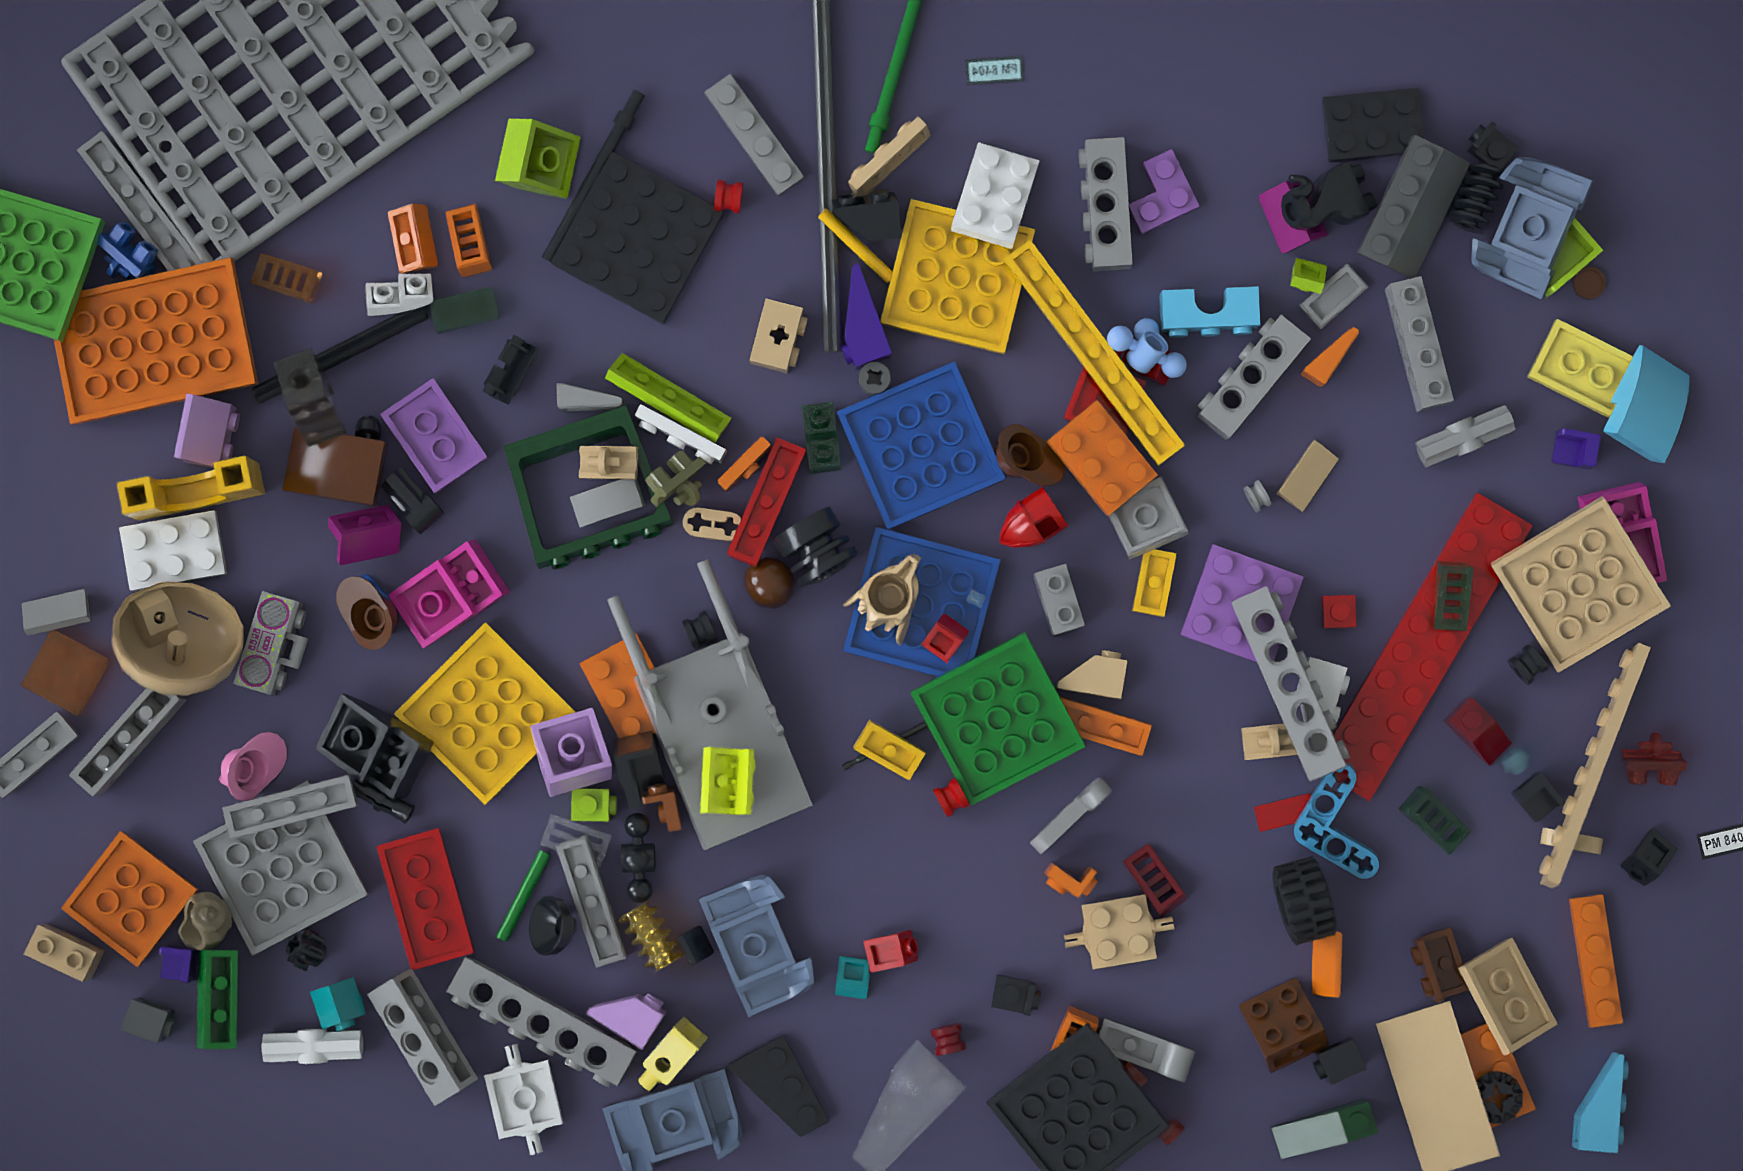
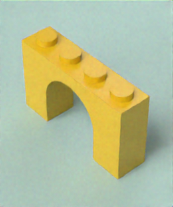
[117,456,265,521]

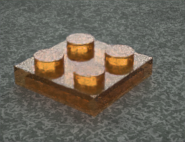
[21,629,111,716]

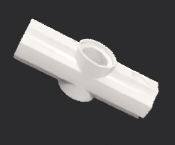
[262,1029,364,1064]

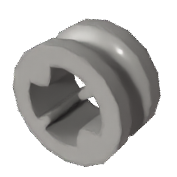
[1243,480,1271,513]

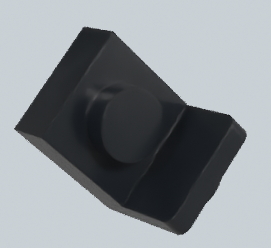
[1467,121,1519,169]
[1620,829,1678,886]
[991,975,1041,1016]

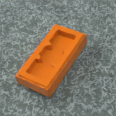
[718,437,772,493]

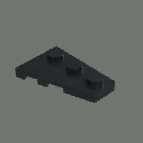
[726,1035,829,1137]

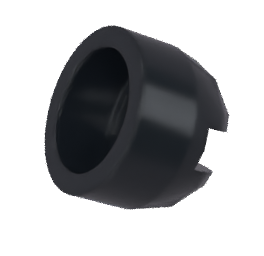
[355,415,381,440]

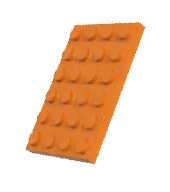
[54,257,259,425]

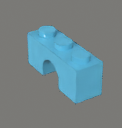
[1159,287,1260,338]

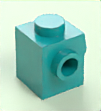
[310,977,366,1031]

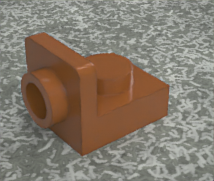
[642,783,682,832]

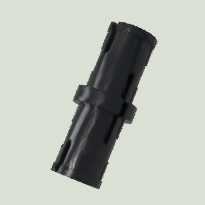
[352,779,416,824]

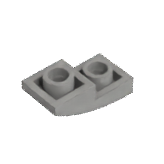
[570,479,645,527]

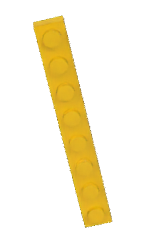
[1004,240,1185,466]

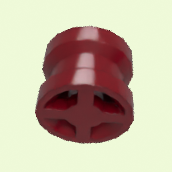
[930,1023,967,1056]

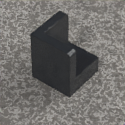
[1511,773,1565,822]

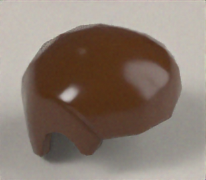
[744,557,795,609]

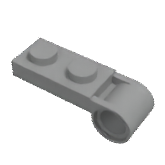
[1098,1018,1196,1082]

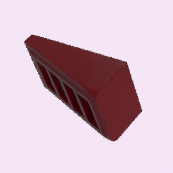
[1122,843,1187,917]

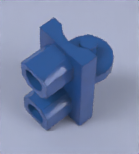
[97,222,158,279]

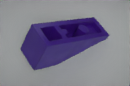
[841,263,892,370]

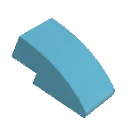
[1603,345,1690,463]

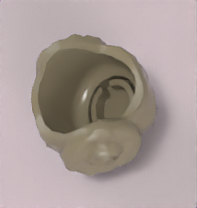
[178,892,232,950]

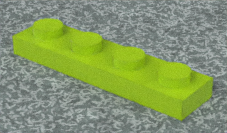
[605,353,732,443]

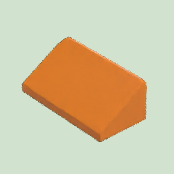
[388,204,438,274]
[1311,931,1342,998]

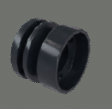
[773,506,858,588]

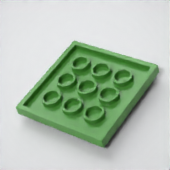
[0,189,106,342]

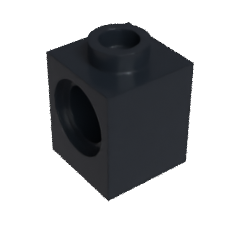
[1312,1037,1367,1085]

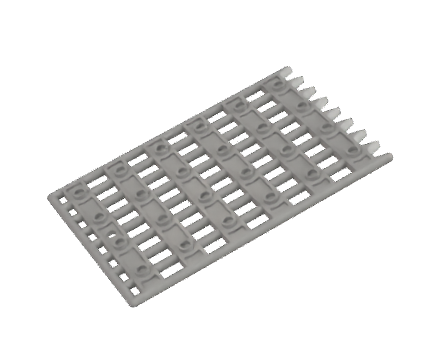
[61,0,534,263]

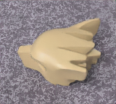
[843,553,921,645]

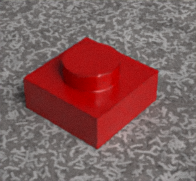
[1321,595,1356,629]

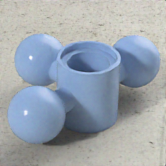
[1107,318,1187,378]

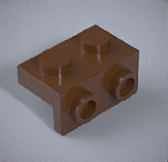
[1410,927,1469,1002]

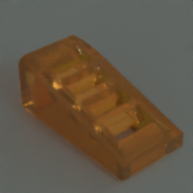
[251,253,322,304]

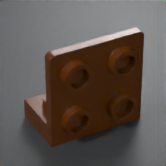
[1239,978,1329,1073]

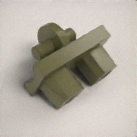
[645,450,706,507]

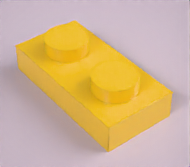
[1132,549,1176,617]
[853,719,926,780]

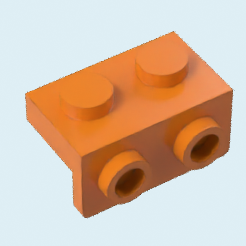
[1043,863,1098,898]

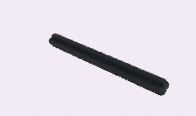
[252,306,428,403]

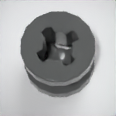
[859,362,891,396]

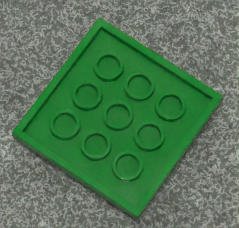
[910,632,1086,806]

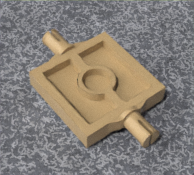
[1063,895,1174,970]

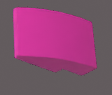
[1577,482,1667,583]
[388,539,511,649]

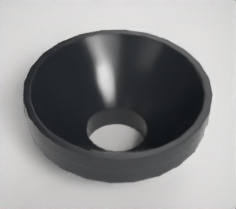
[529,896,577,955]

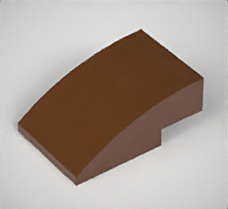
[282,428,388,507]

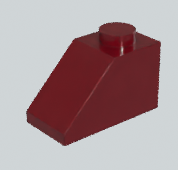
[1443,697,1512,766]

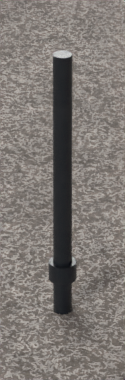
[542,90,645,262]

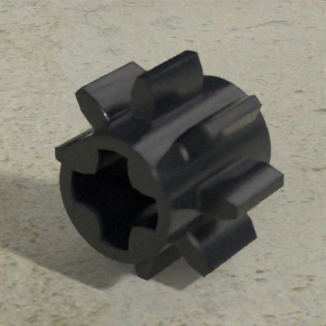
[286,928,327,971]

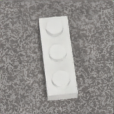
[634,404,727,465]

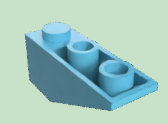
[1572,1052,1628,1153]

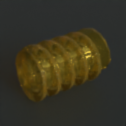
[618,900,684,973]

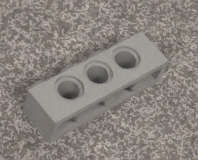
[1079,137,1133,272]
[1384,276,1454,412]
[1197,314,1311,441]
[69,688,187,797]
[367,968,478,1106]

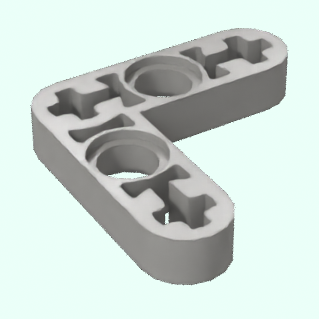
[1029,778,1112,855]

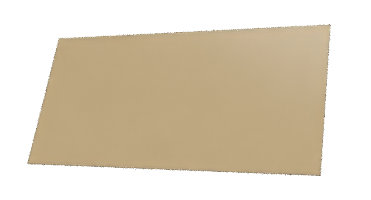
[1376,1001,1500,1171]

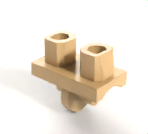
[579,446,638,480]
[1241,724,1298,760]

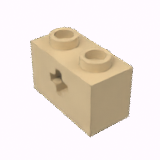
[749,298,808,374]
[24,923,105,982]

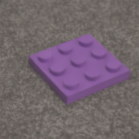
[1180,544,1304,663]

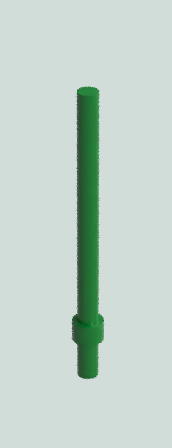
[864,0,922,154]

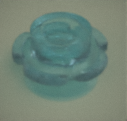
[1500,746,1531,775]

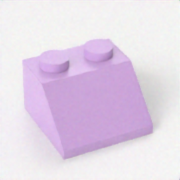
[174,394,240,468]
[530,707,612,797]
[587,993,667,1049]

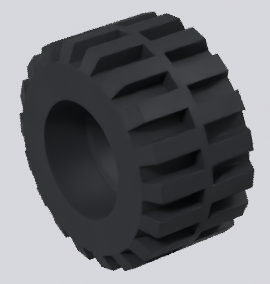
[1272,856,1336,945]

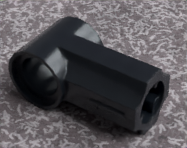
[381,468,444,535]

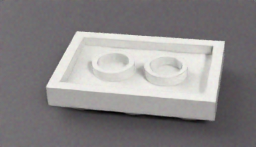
[951,142,1039,249]
[119,510,227,591]

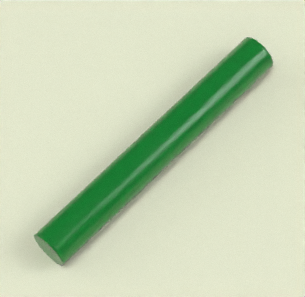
[496,849,551,942]

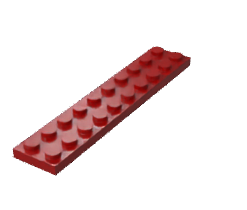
[1333,492,1533,801]

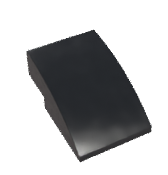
[315,693,434,799]

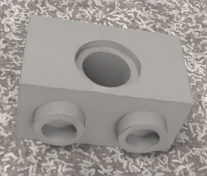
[1033,564,1085,636]

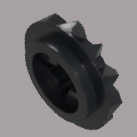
[1476,1071,1523,1124]

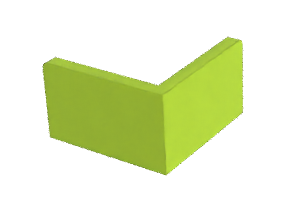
[1545,217,1603,297]

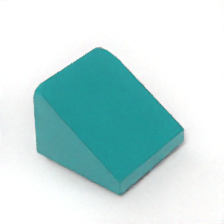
[835,956,870,999]

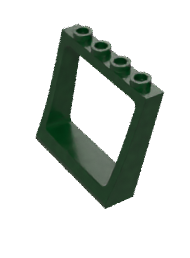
[504,405,673,569]

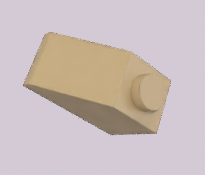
[1056,650,1128,699]

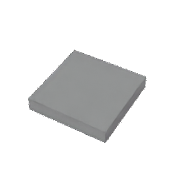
[1109,476,1188,560]

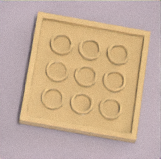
[1490,496,1671,673]

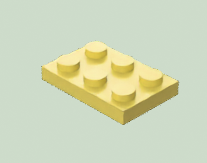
[1527,319,1633,418]

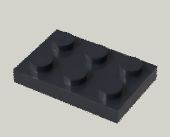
[1322,88,1424,162]

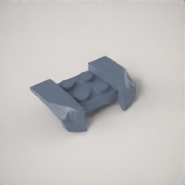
[1472,157,1594,300]
[698,874,814,1018]
[602,1068,743,1171]

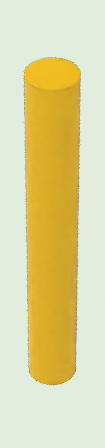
[818,208,893,283]

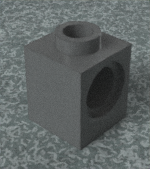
[121,997,176,1043]

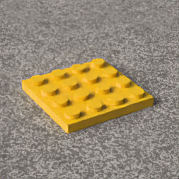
[880,199,1035,355]
[394,622,576,805]

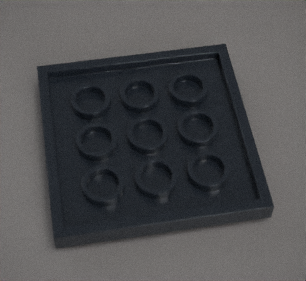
[550,151,724,325]
[987,1022,1170,1171]

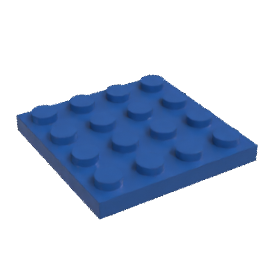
[837,361,1006,530]
[843,527,1000,677]

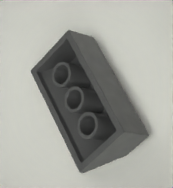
[1356,135,1470,278]

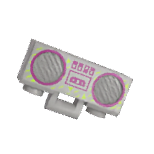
[233,591,308,696]

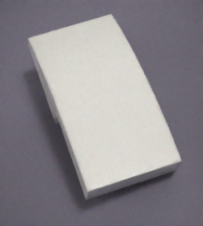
[365,274,433,316]

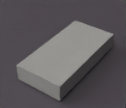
[1298,263,1368,330]
[22,589,90,636]

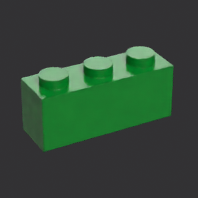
[197,950,238,1049]

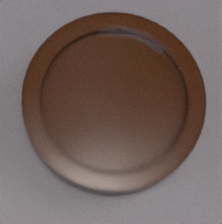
[1573,267,1606,299]

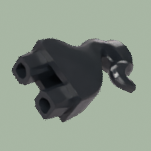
[1281,162,1377,231]

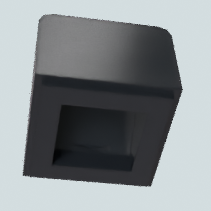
[677,926,714,965]

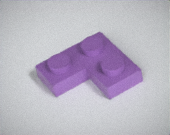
[1129,149,1199,235]

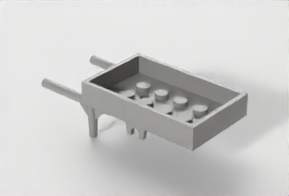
[607,559,813,851]

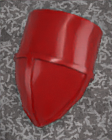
[999,486,1069,548]

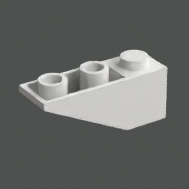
[1297,657,1350,752]

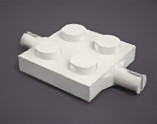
[484,1044,564,1155]

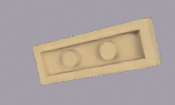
[848,117,931,196]

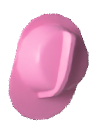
[219,732,287,801]

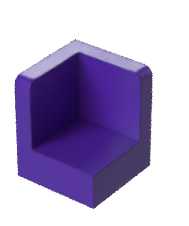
[1552,428,1601,469]
[159,945,198,983]

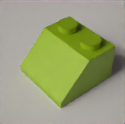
[495,119,581,199]

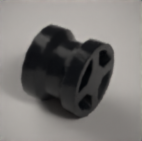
[682,611,718,650]
[1508,644,1549,685]

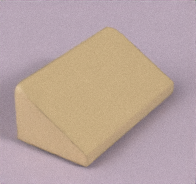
[1276,439,1339,512]

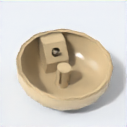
[112,582,244,696]

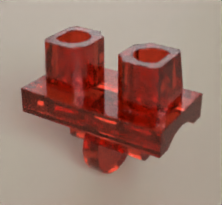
[1621,732,1687,786]

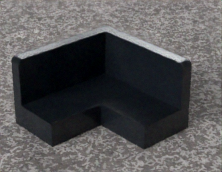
[614,731,665,809]

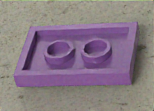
[380,378,488,494]

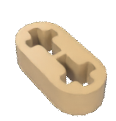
[683,508,741,542]
[1540,828,1603,855]

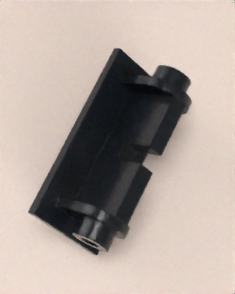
[483,335,539,405]

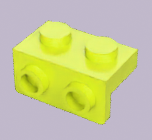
[700,747,756,815]

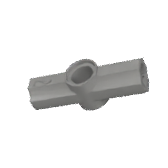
[1415,405,1516,468]

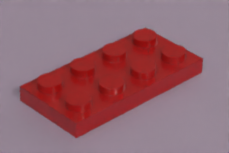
[376,828,475,970]

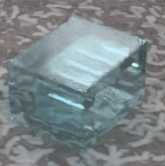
[966,589,986,609]

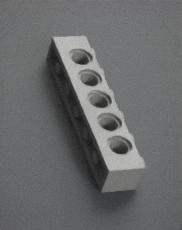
[1231,586,1350,782]
[446,956,638,1087]

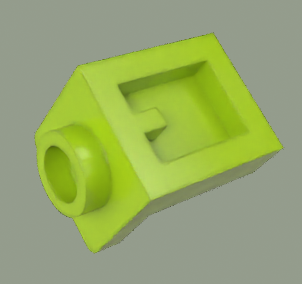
[571,789,617,822]

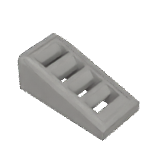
[557,383,624,412]

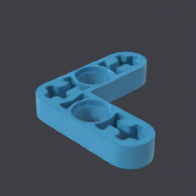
[1294,761,1379,879]

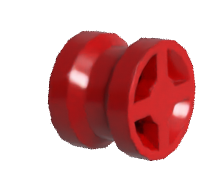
[714,179,744,214]
[933,778,970,818]

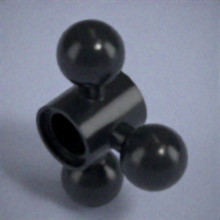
[621,813,656,903]

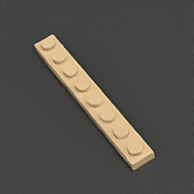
[1539,643,1651,888]

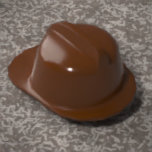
[994,424,1065,486]
[336,576,398,650]

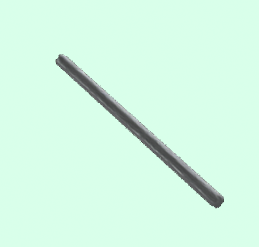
[812,0,841,353]

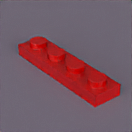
[726,438,806,568]

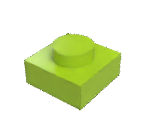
[1290,258,1327,294]

